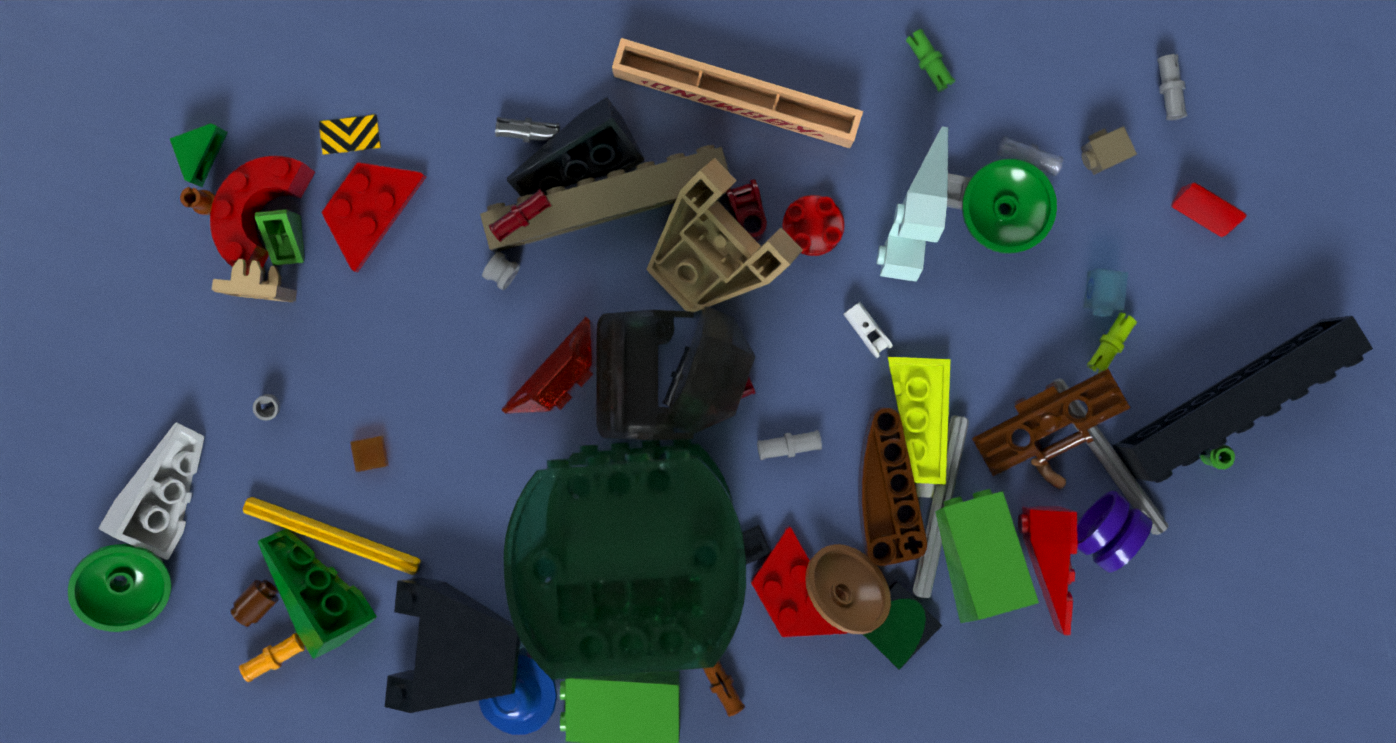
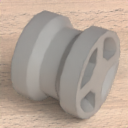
[482,251,520,291]

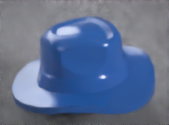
[479,654,557,735]

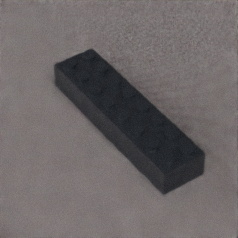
[1112,316,1373,483]

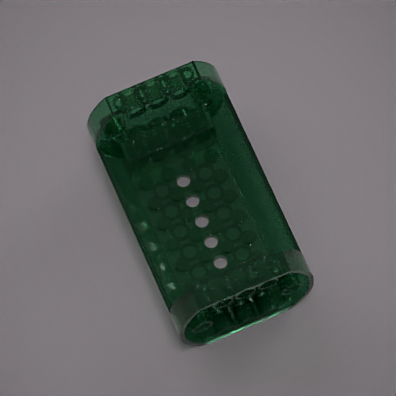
[504,437,746,680]

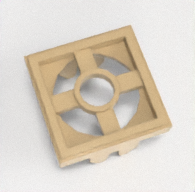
[212,259,297,303]

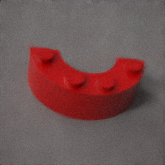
[210,156,315,276]

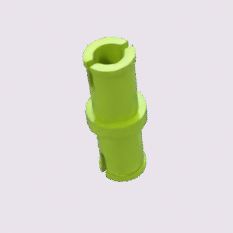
[1087,313,1137,373]

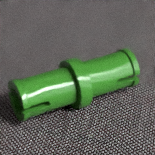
[906,29,956,92]

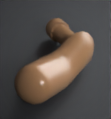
[1031,458,1066,489]

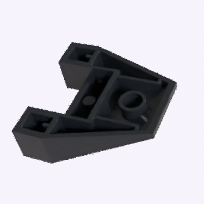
[384,577,521,713]

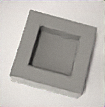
[947,173,971,210]

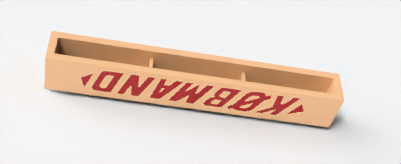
[612,38,863,148]

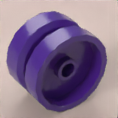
[1077,491,1153,573]

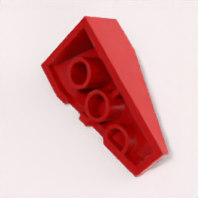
[1018,506,1078,635]

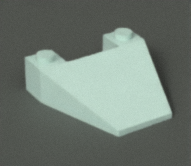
[876,126,948,282]

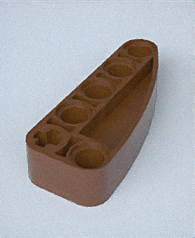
[858,407,927,566]

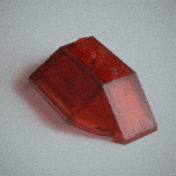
[501,316,595,414]

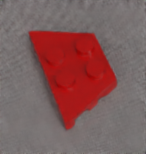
[321,162,426,273]
[751,526,847,637]

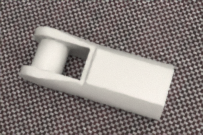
[843,302,893,358]

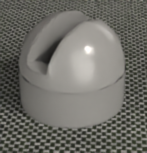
[253,394,281,420]

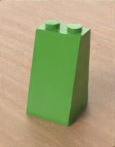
[935,489,1039,623]
[560,671,680,743]

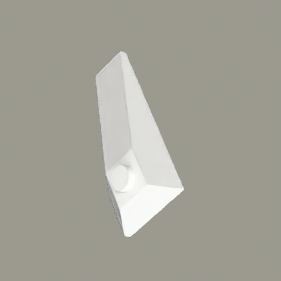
[98,422,205,560]

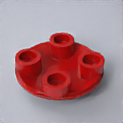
[782,195,844,256]

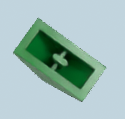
[169,123,228,187]

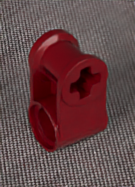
[725,179,767,241]

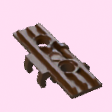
[972,368,1131,476]

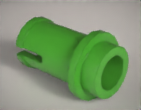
[1200,445,1235,470]

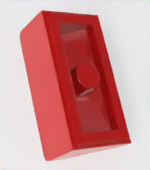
[1171,182,1247,237]

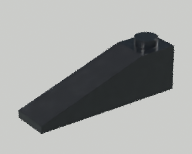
[507,97,645,197]

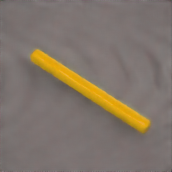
[243,497,421,575]

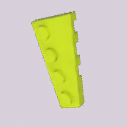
[887,357,951,485]

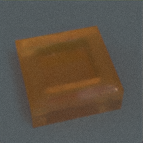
[350,436,389,472]

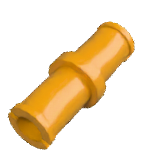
[239,633,305,682]

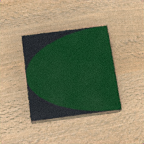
[863,580,943,670]

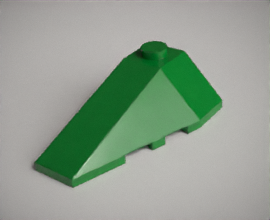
[258,529,377,659]

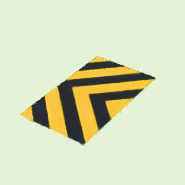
[319,114,380,155]

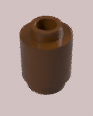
[230,580,279,627]

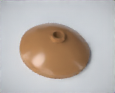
[806,544,891,634]

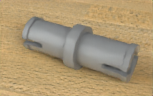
[1157,54,1188,121]
[757,430,822,460]

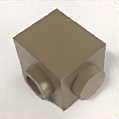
[1081,126,1137,175]

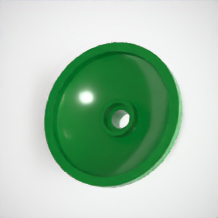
[962,159,1057,254]
[68,544,171,632]

